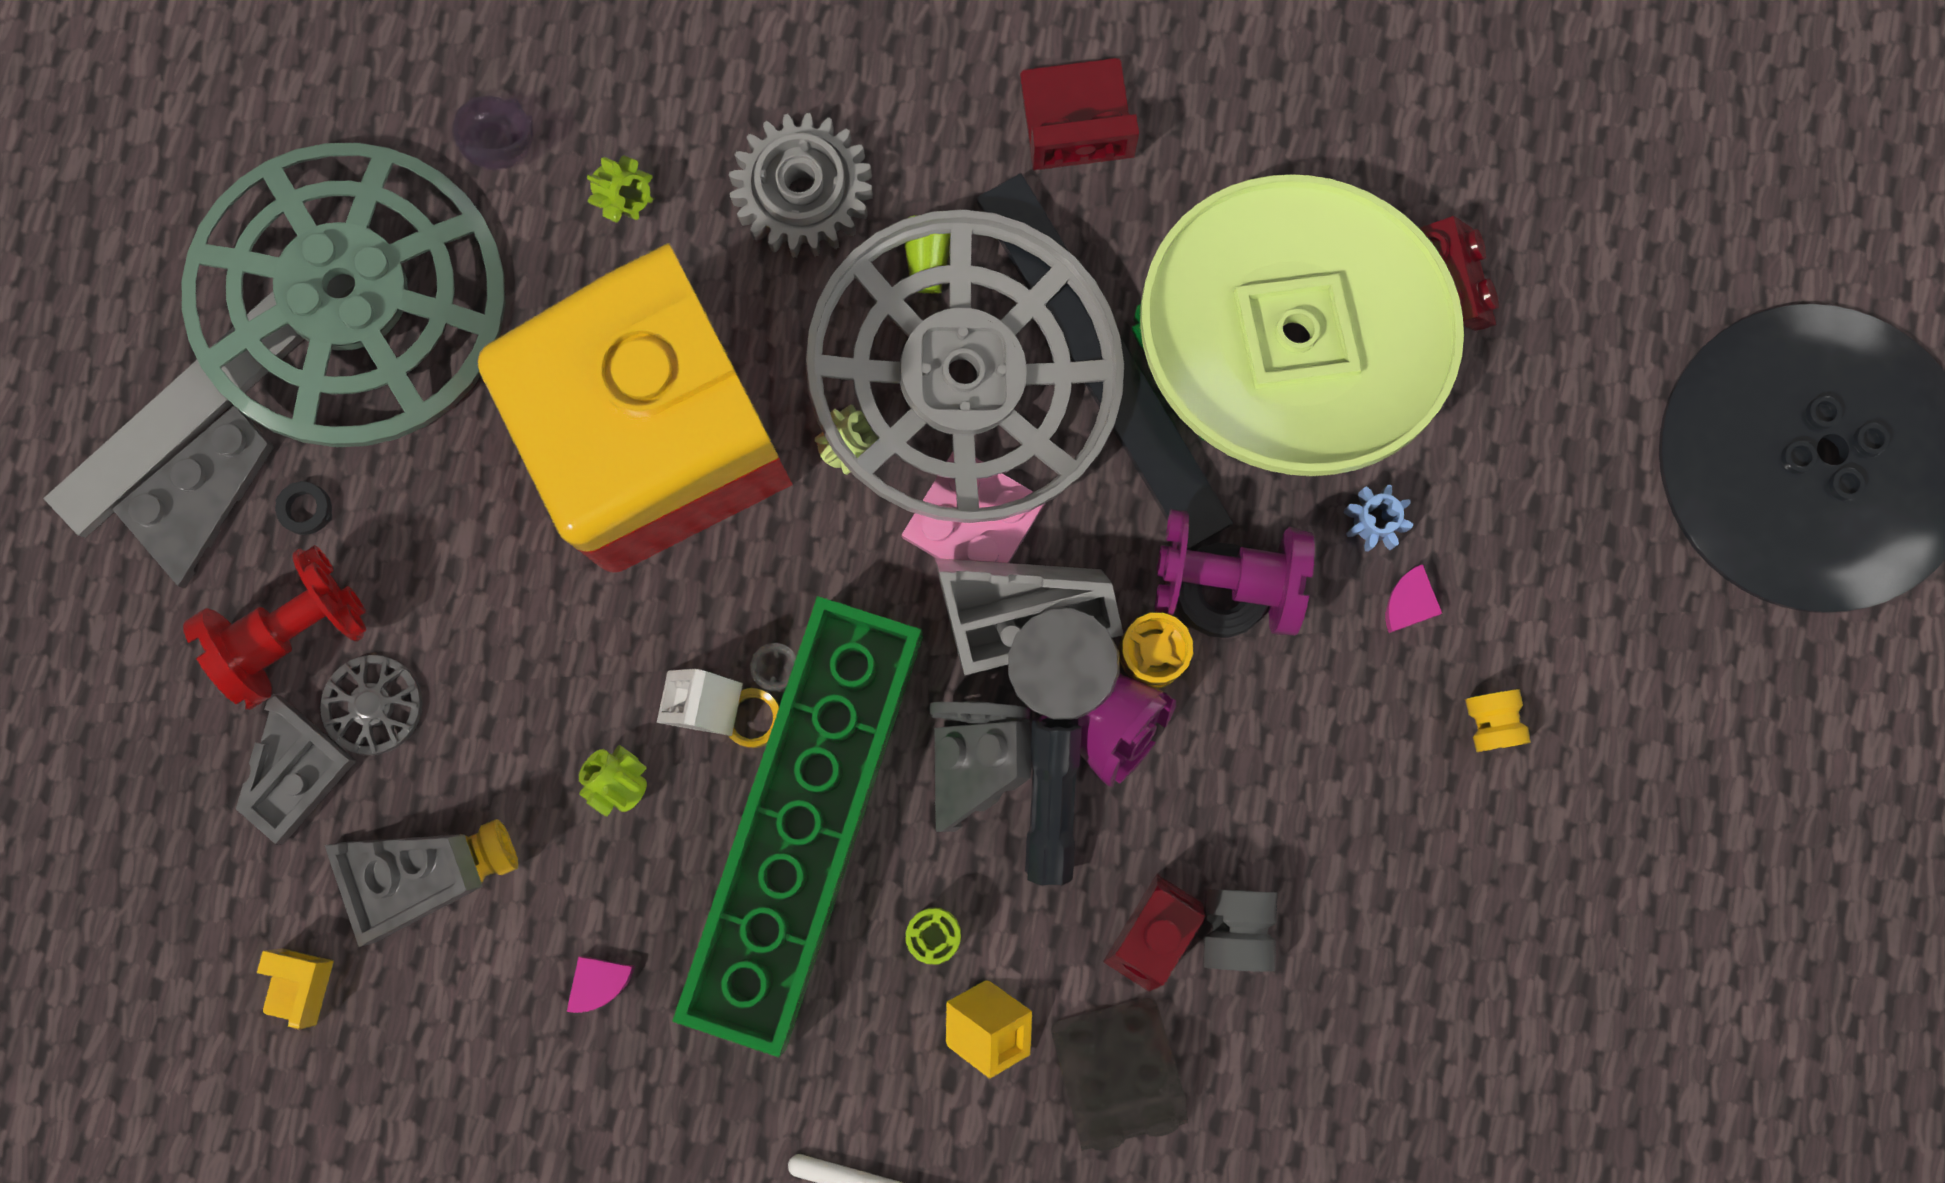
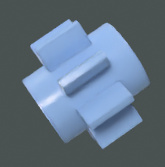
[1344,484,1413,552]

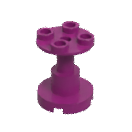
[1154,509,1315,636]

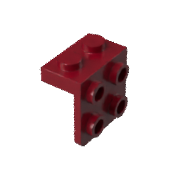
[1419,216,1499,331]

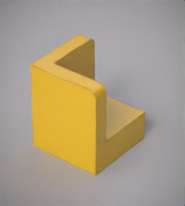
[257,948,334,1029]
[946,981,1032,1079]

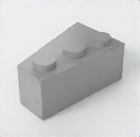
[934,558,1124,675]

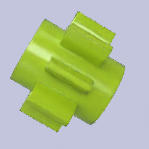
[587,155,653,223]
[579,745,647,817]

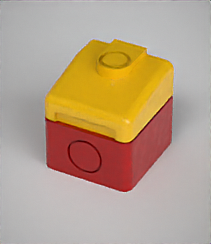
[478,243,793,573]

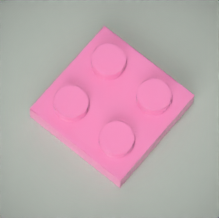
[902,452,1045,563]

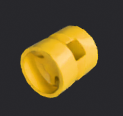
[1117,613,1193,689]

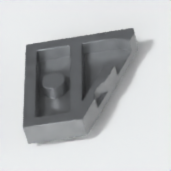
[934,721,1031,832]

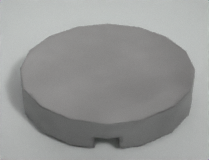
[1008,609,1119,720]

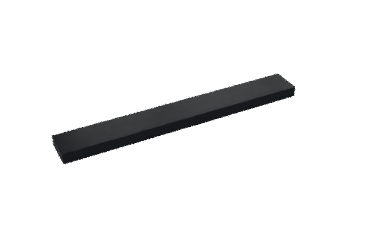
[977,173,1233,550]

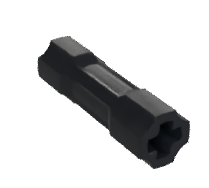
[1025,715,1082,886]

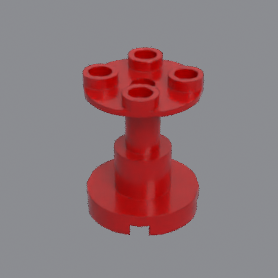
[183,545,367,710]

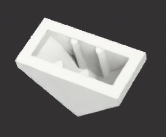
[657,669,743,736]

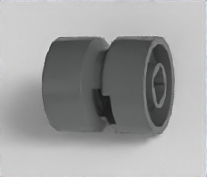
[1203,889,1277,972]

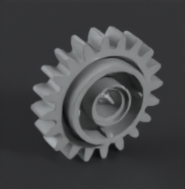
[729,113,873,257]

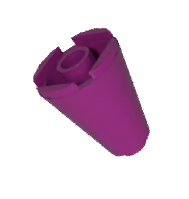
[1078,673,1176,787]

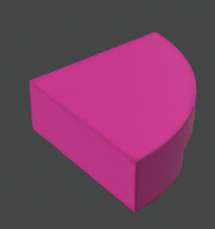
[1385,564,1442,633]
[567,956,635,1013]

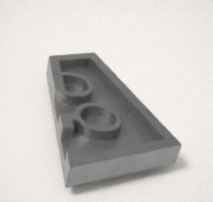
[112,406,274,588]
[324,834,483,947]

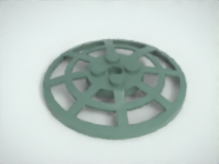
[182,143,505,447]

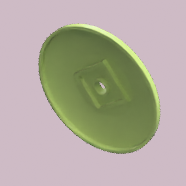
[1140,174,1464,476]

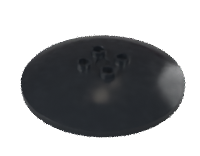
[1659,304,1945,613]

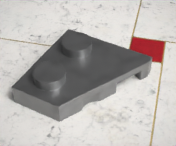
[236,694,356,844]

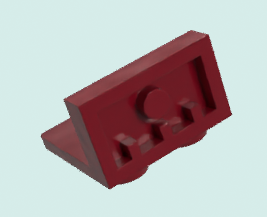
[1020,58,1139,171]

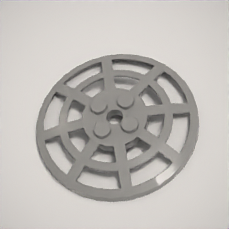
[805,210,1124,523]

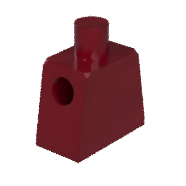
[1103,874,1205,992]

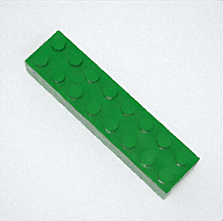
[672,596,923,1057]

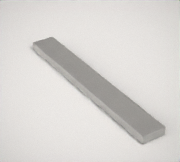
[43,227,371,538]

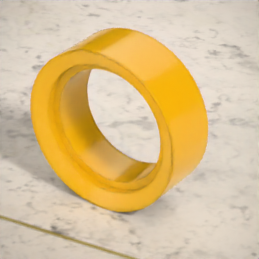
[729,688,780,748]

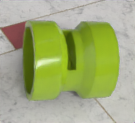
[906,908,961,964]

